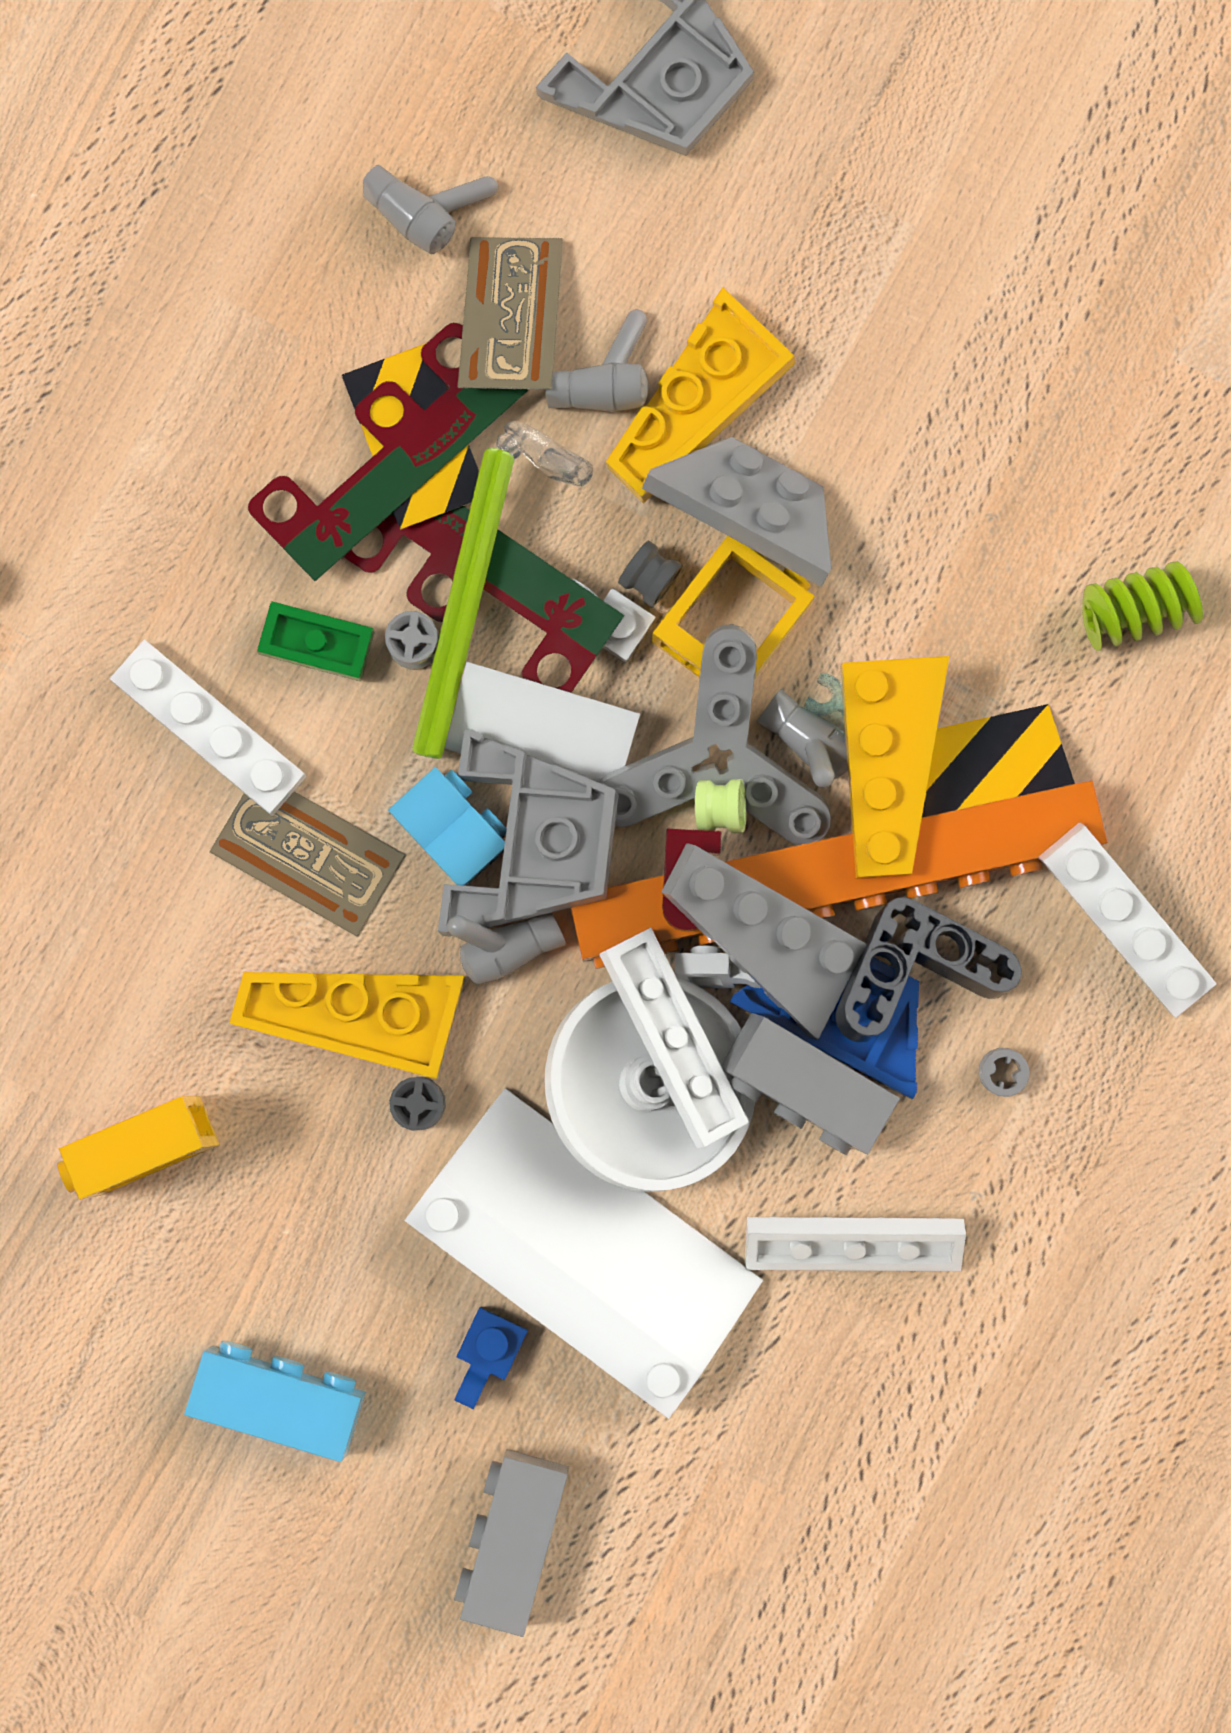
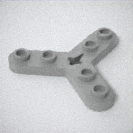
[599,624,831,845]

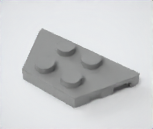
[642,437,831,587]

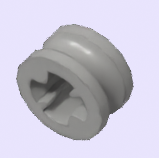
[978,1048,1030,1097]

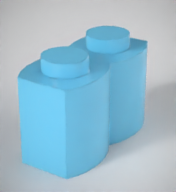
[388,767,507,886]

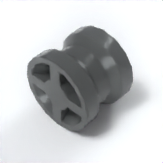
[618,540,683,608]
[389,1077,446,1131]

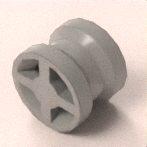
[385,611,439,670]

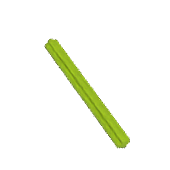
[412,448,514,759]

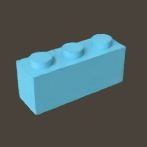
[184,1341,366,1462]

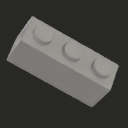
[721,1013,900,1156]
[454,1449,569,1637]

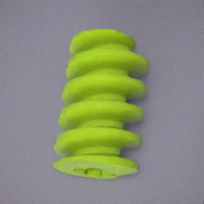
[1082,561,1203,651]

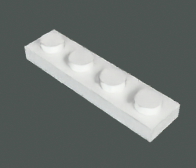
[110,639,306,816]
[1039,822,1217,1018]
[599,928,749,1149]
[745,1217,966,1271]

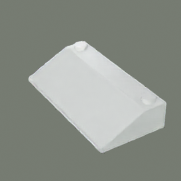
[404,1088,763,1419]

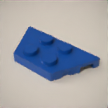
[730,957,919,1099]

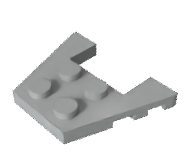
[536,0,754,156]
[438,729,618,937]

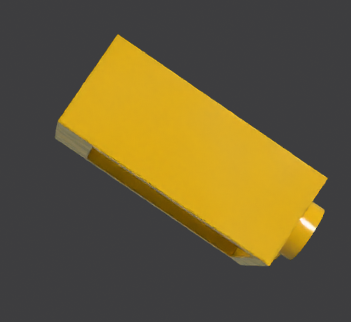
[652,536,815,680]
[57,1096,220,1200]

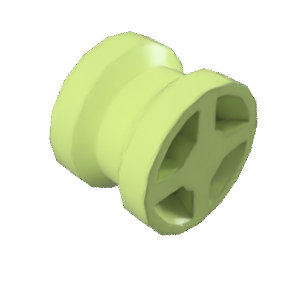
[695,779,746,833]

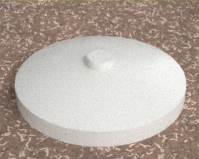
[545,979,755,1192]

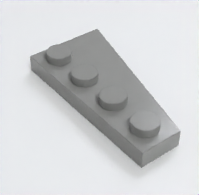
[662,843,867,1040]

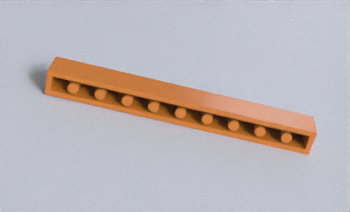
[571,780,1108,969]

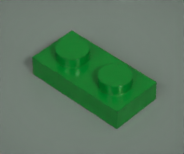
[257,601,375,682]

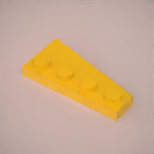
[606,287,795,504]
[840,656,950,879]
[229,972,466,1079]

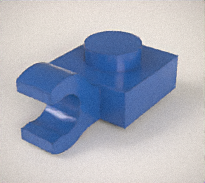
[454,1307,528,1410]

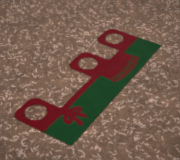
[248,323,529,581]
[343,506,625,693]

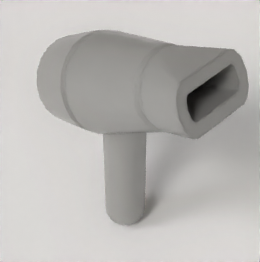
[363,164,498,254]
[545,309,648,411]
[756,689,848,788]
[448,912,566,985]

